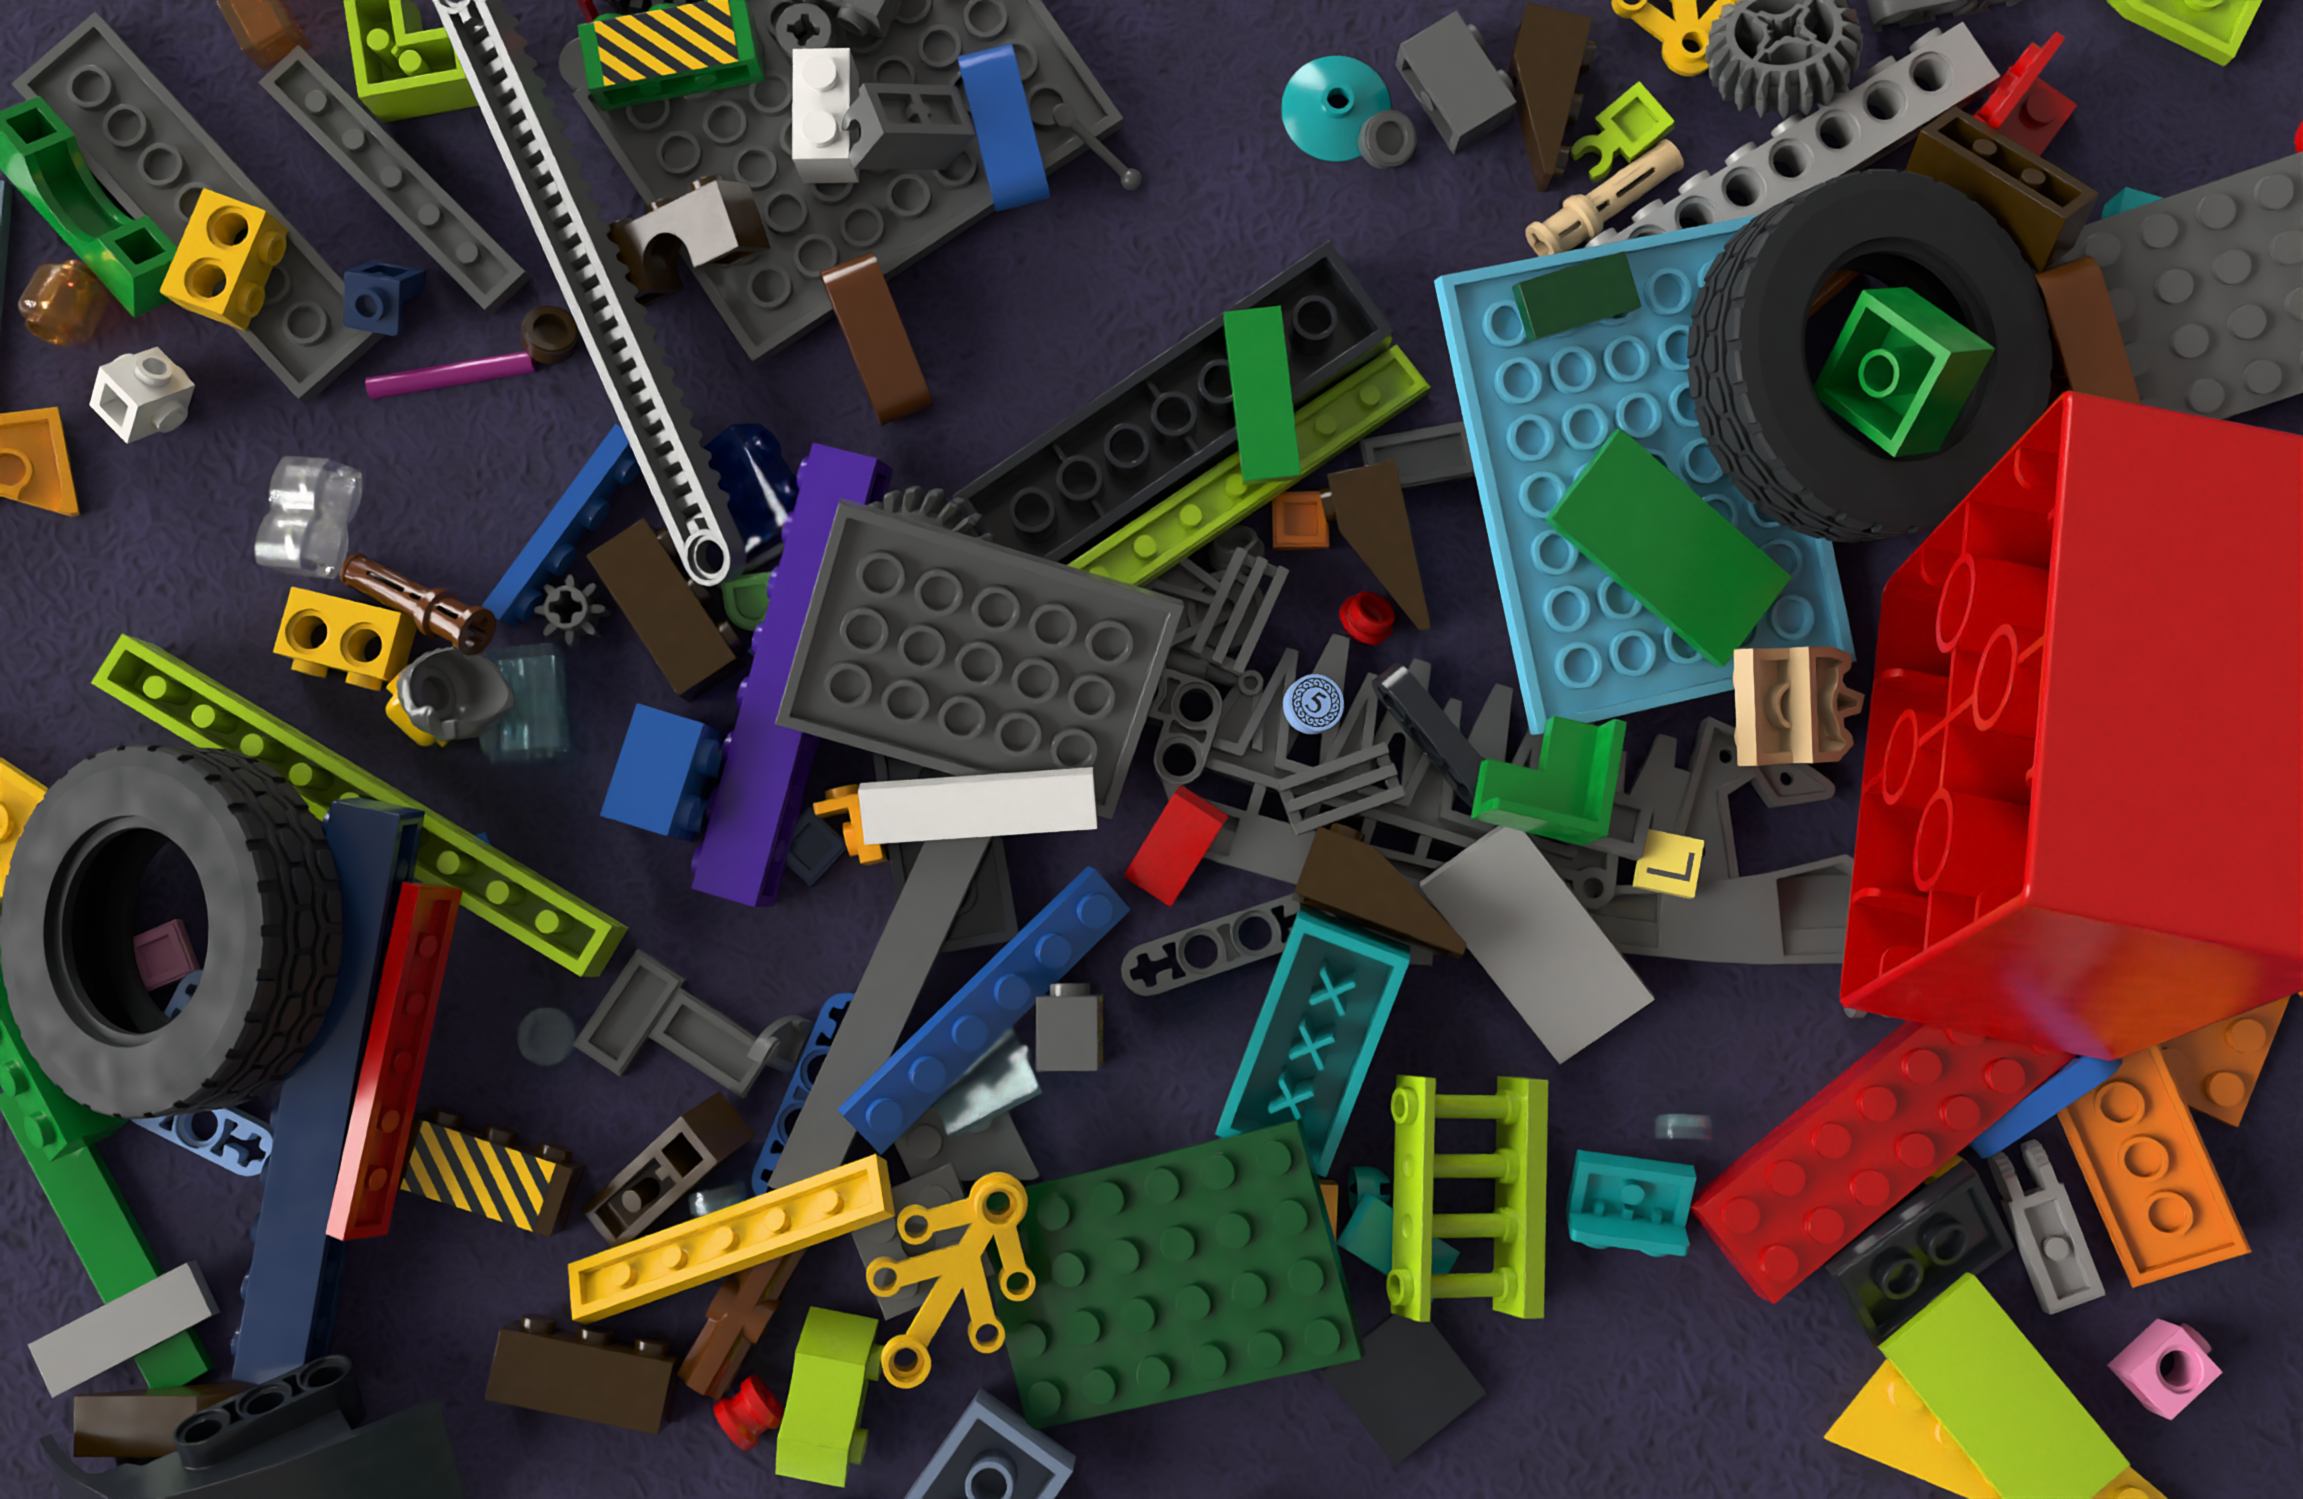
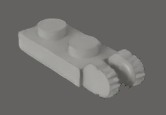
[1987,1139,2105,1315]

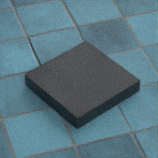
[1321,1313,1486,1466]

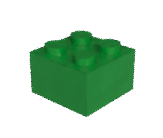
[1813,287,1995,457]

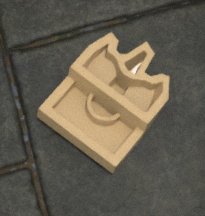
[1732,646,1865,766]

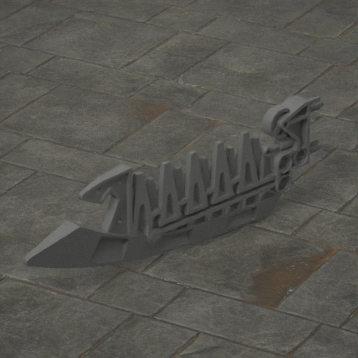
[1143,558,1854,965]

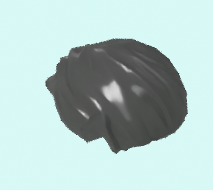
[396,646,516,741]

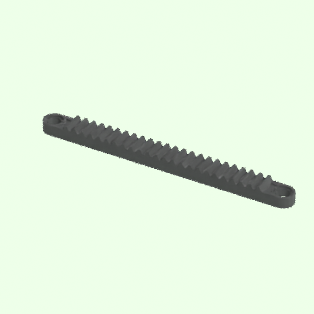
[433,0,747,586]

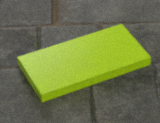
[1878,1272,2131,1499]

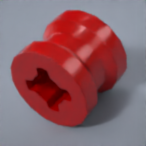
[713,1374,785,1452]

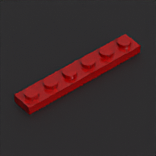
[326,882,462,1241]

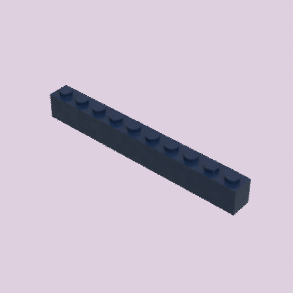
[231,797,425,1385]

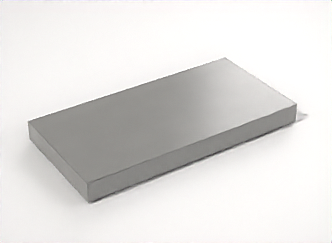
[1420,825,1655,1064]

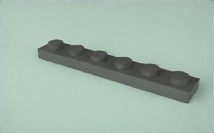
[258,45,531,316]

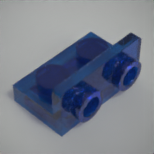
[703,423,800,556]

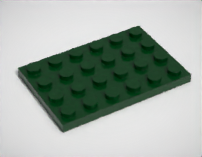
[986,1118,1366,1430]

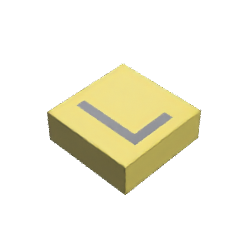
[1632,829,1704,899]

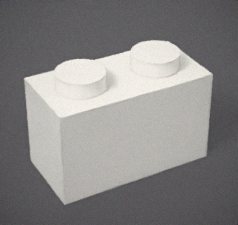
[792,48,859,183]

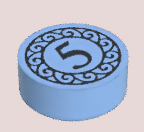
[1283,674,1344,734]

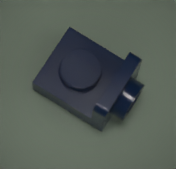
[343,260,427,336]

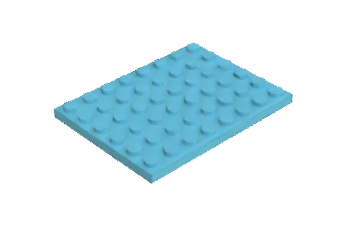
[1434,214,1857,735]

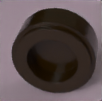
[521,305,579,364]

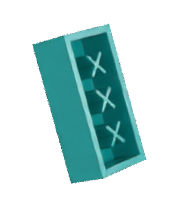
[1215,905,1410,1177]

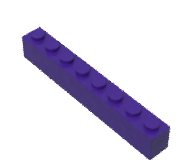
[691,443,894,907]

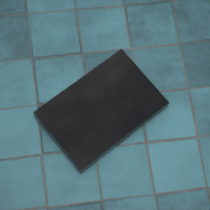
[1823,1160,2014,1349]

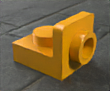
[813,784,889,866]

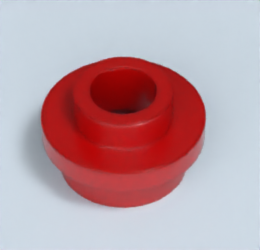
[1339,591,1395,645]

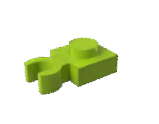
[1571,81,1675,182]

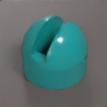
[1348,1166,1391,1213]

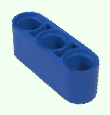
[957,43,1050,212]

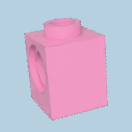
[2107,1318,2223,1420]

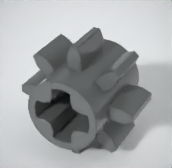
[534,575,611,648]

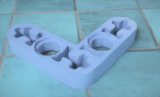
[131,969,275,1176]

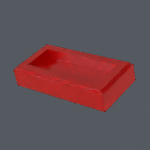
[1123,785,1229,907]

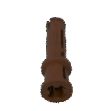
[339,553,496,655]

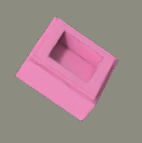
[133,919,201,994]

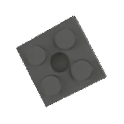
[851,1162,997,1320]

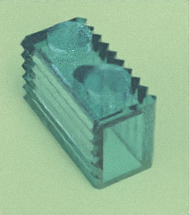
[479,643,572,767]

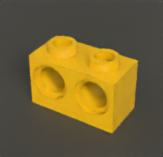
[159,188,288,331]
[273,587,417,691]

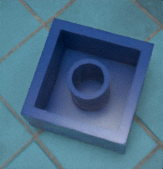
[600,703,727,842]

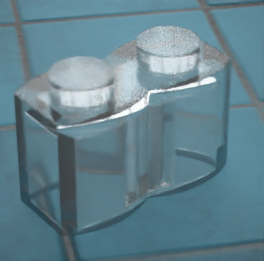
[255,456,363,580]

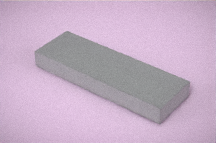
[28,1260,220,1398]

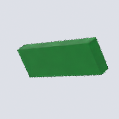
[1223,306,1301,485]

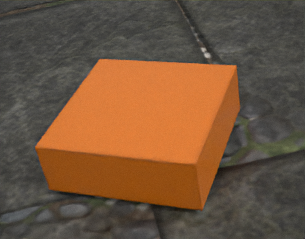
[1272,491,1329,550]

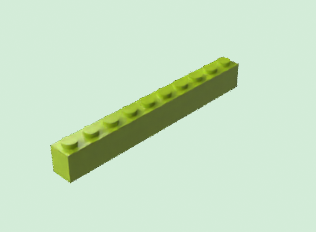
[91,634,629,977]

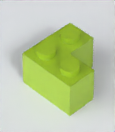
[343,0,479,123]

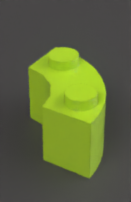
[775,1306,885,1488]

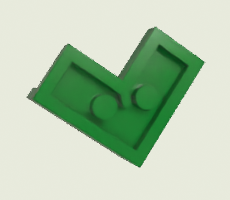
[1471,715,1626,846]

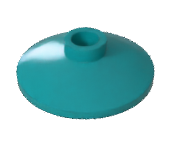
[1282,56,1391,162]

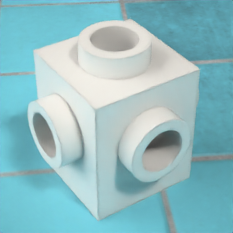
[89,347,195,444]

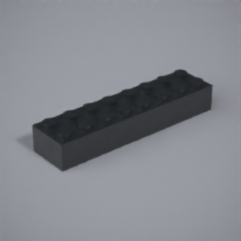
[952,241,1394,565]

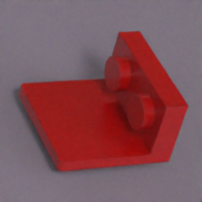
[1973,31,2077,157]

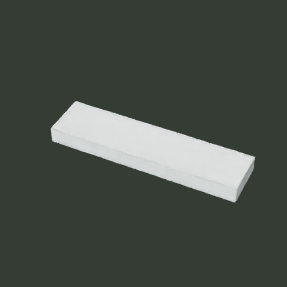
[858,767,1097,845]

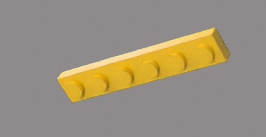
[568,1154,895,1325]

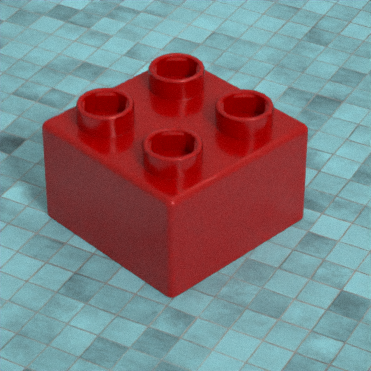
[1840,391,2303,1060]

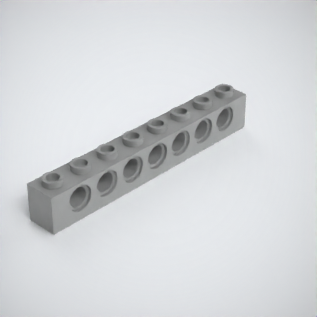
[1585,22,2000,248]

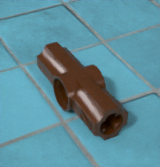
[677,1247,809,1400]

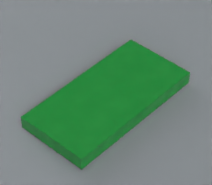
[1544,428,1792,667]

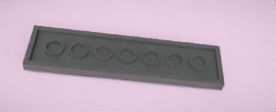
[12,12,385,405]

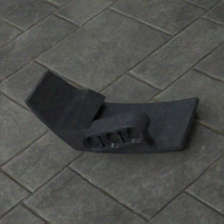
[39,1354,466,1499]

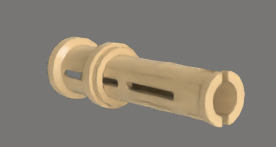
[1526,139,1684,257]

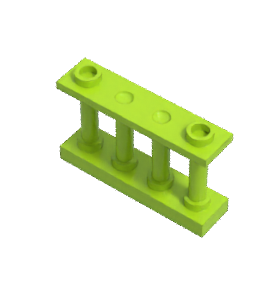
[1386,1074,1548,1322]

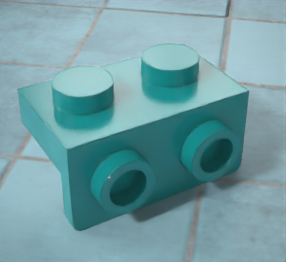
[1565,1150,1697,1257]

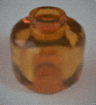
[18,260,109,347]

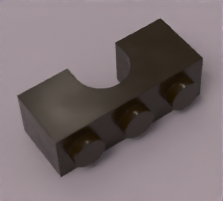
[606,175,771,307]

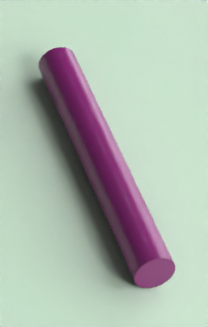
[365,351,537,399]

